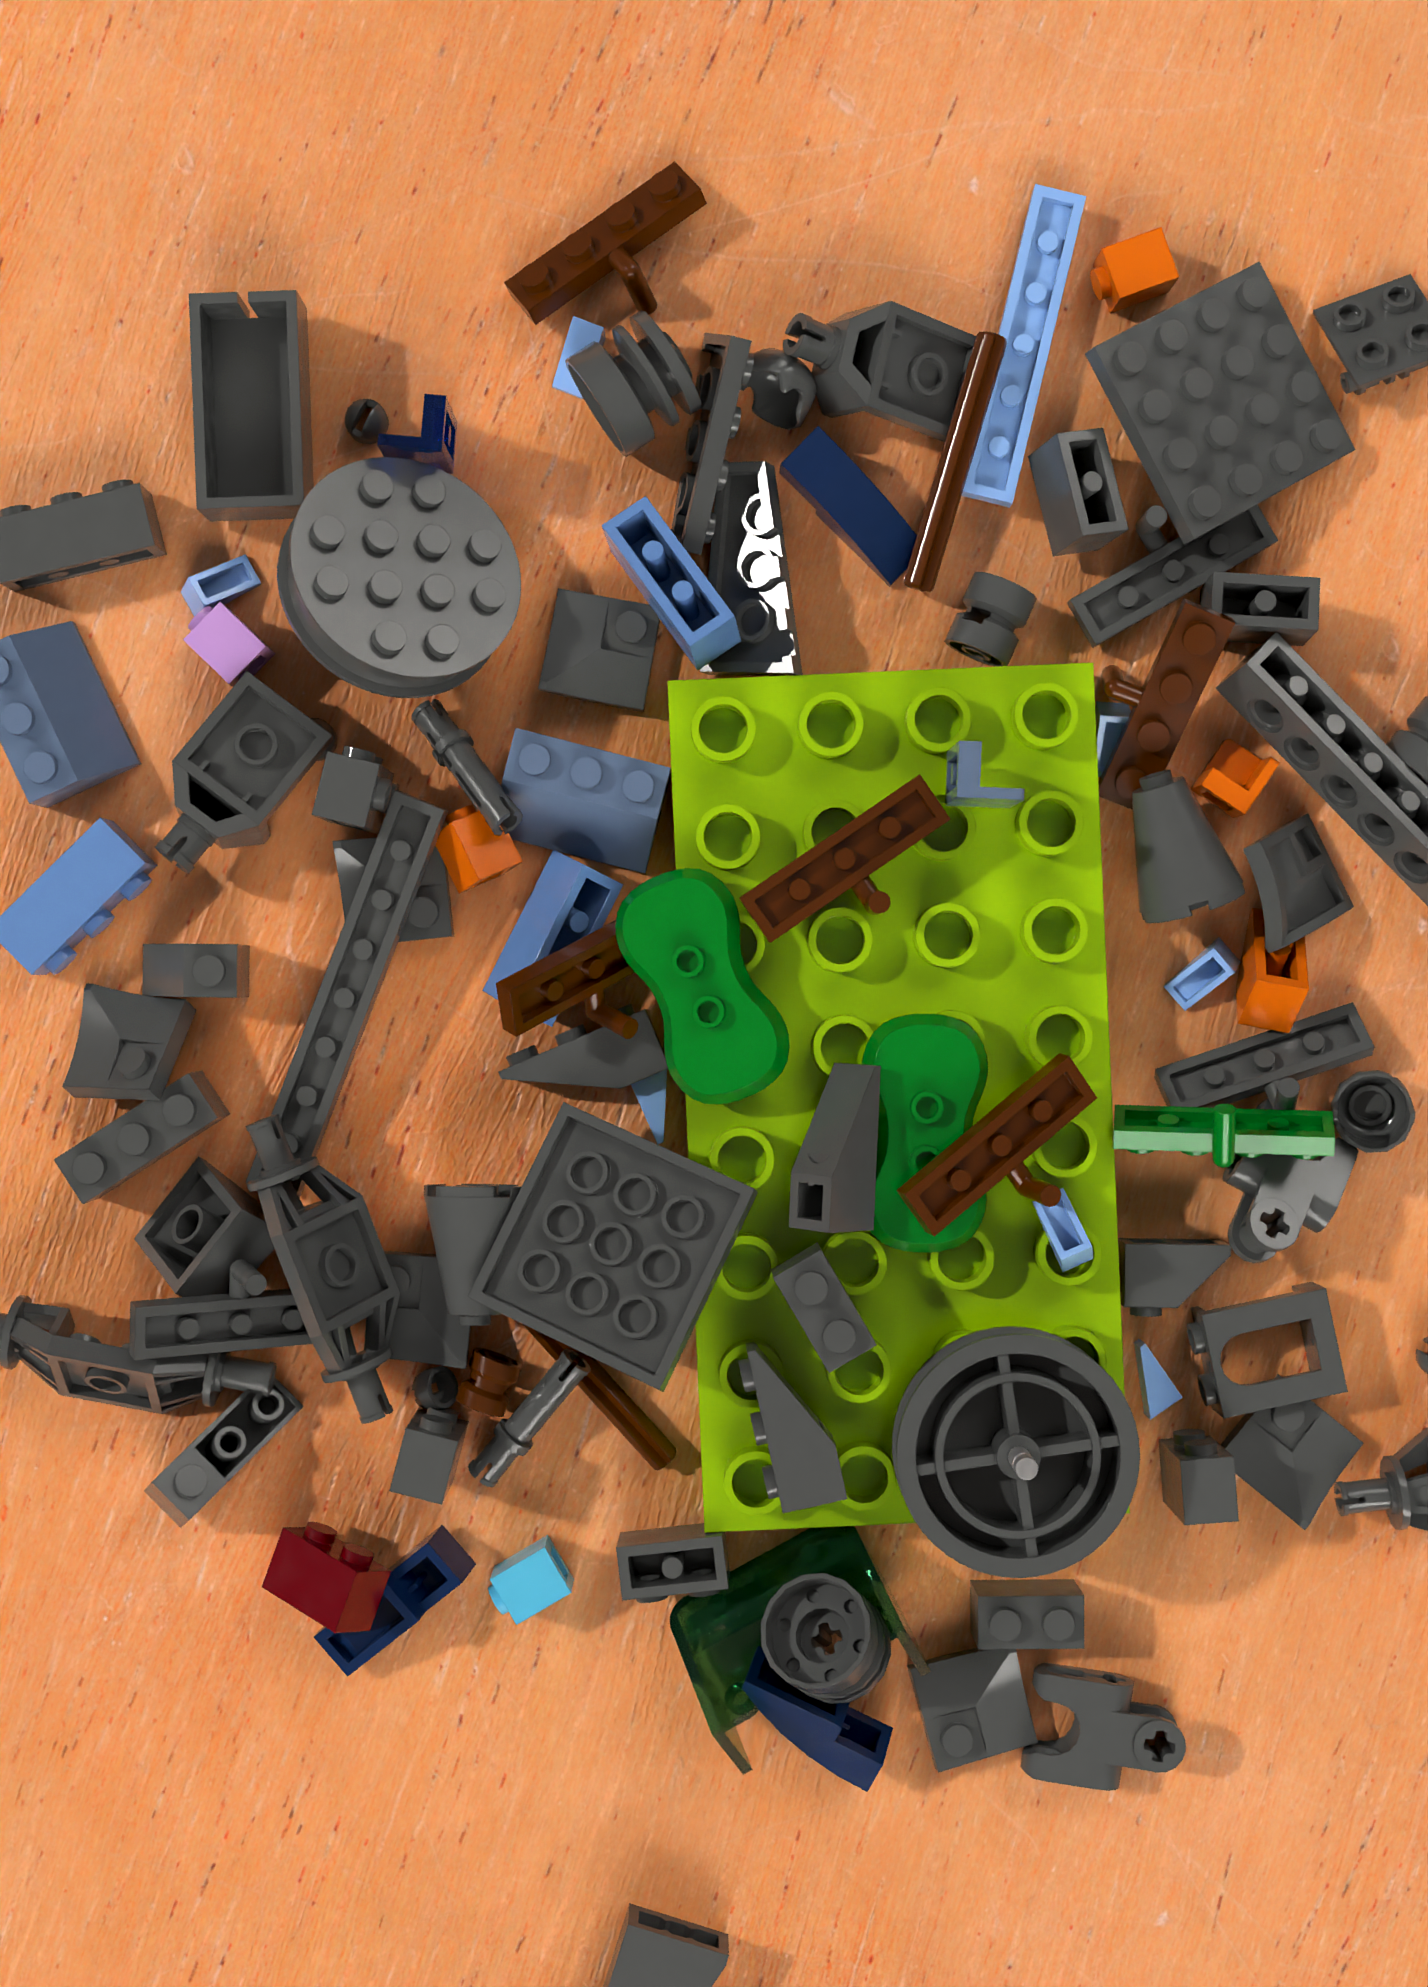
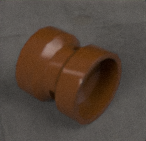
[455,1348,523,1417]

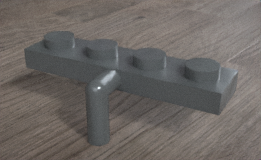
[1067,504,1278,648]
[1154,1002,1375,1110]
[129,1259,312,1360]

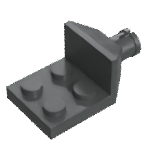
[783,301,976,442]
[155,671,333,874]

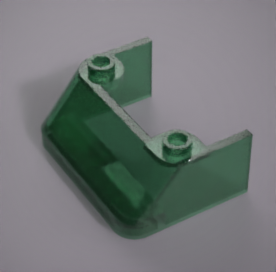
[670,1526,931,1775]

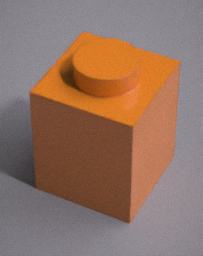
[1090,227,1179,314]
[436,804,523,894]

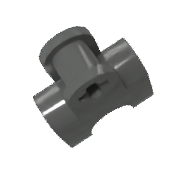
[1223,1098,1358,1263]
[1020,1663,1186,1791]

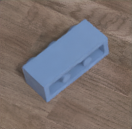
[601,496,741,671]
[0,817,157,975]
[482,849,623,1027]

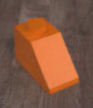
[1236,908,1309,1033]

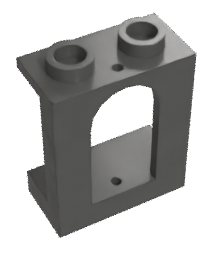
[1187,1282,1348,1418]

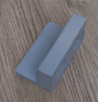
[945,741,1025,808]

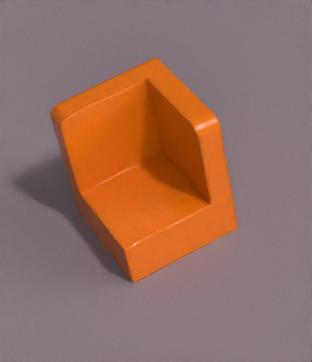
[1191,739,1280,818]

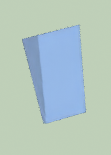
[552,316,606,399]
[181,554,261,616]
[1095,701,1131,777]
[1164,937,1240,1011]
[631,1069,667,1145]
[1032,1188,1093,1272]
[1134,1339,1183,1420]

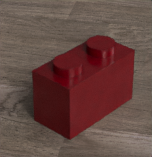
[262,1522,391,1633]

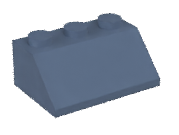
[0,621,141,808]
[501,728,671,874]

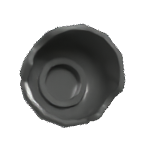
[740,348,817,430]
[1331,1070,1416,1153]

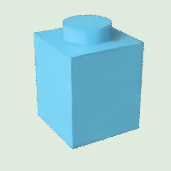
[488,1535,574,1625]

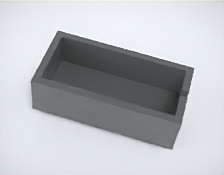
[189,290,314,522]

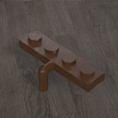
[504,161,707,325]
[1098,599,1235,810]
[739,774,950,943]
[496,920,638,1039]
[896,1053,1097,1237]

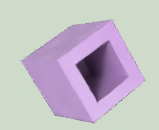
[183,602,275,687]

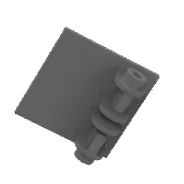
[1313,274,1428,395]

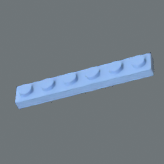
[962,184,1086,508]

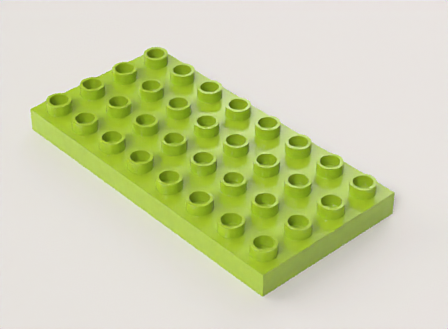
[667,663,1130,1533]

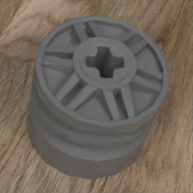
[565,310,702,457]
[761,1573,891,1704]

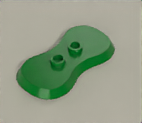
[615,868,790,1105]
[862,1013,988,1253]

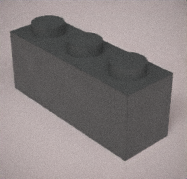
[0,480,167,592]
[54,1071,230,1204]

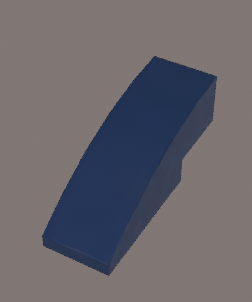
[779,426,917,587]
[314,1525,476,1677]
[742,1646,893,1792]

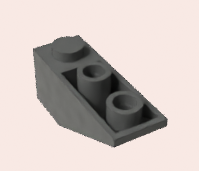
[498,1004,668,1089]
[789,1063,881,1233]
[738,1342,847,1513]
[144,1378,304,1528]

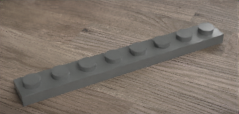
[246,791,448,1198]

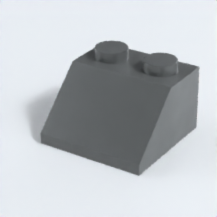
[134,1157,274,1297]

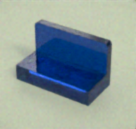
[377,394,457,474]

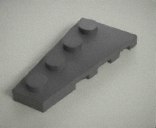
[671,333,754,555]
[700,461,803,676]

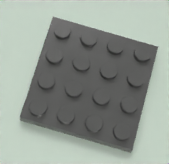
[1085,261,1355,544]
[468,1102,758,1392]

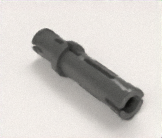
[411,699,523,836]
[468,1348,591,1487]

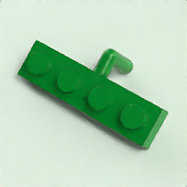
[1113,1104,1335,1168]

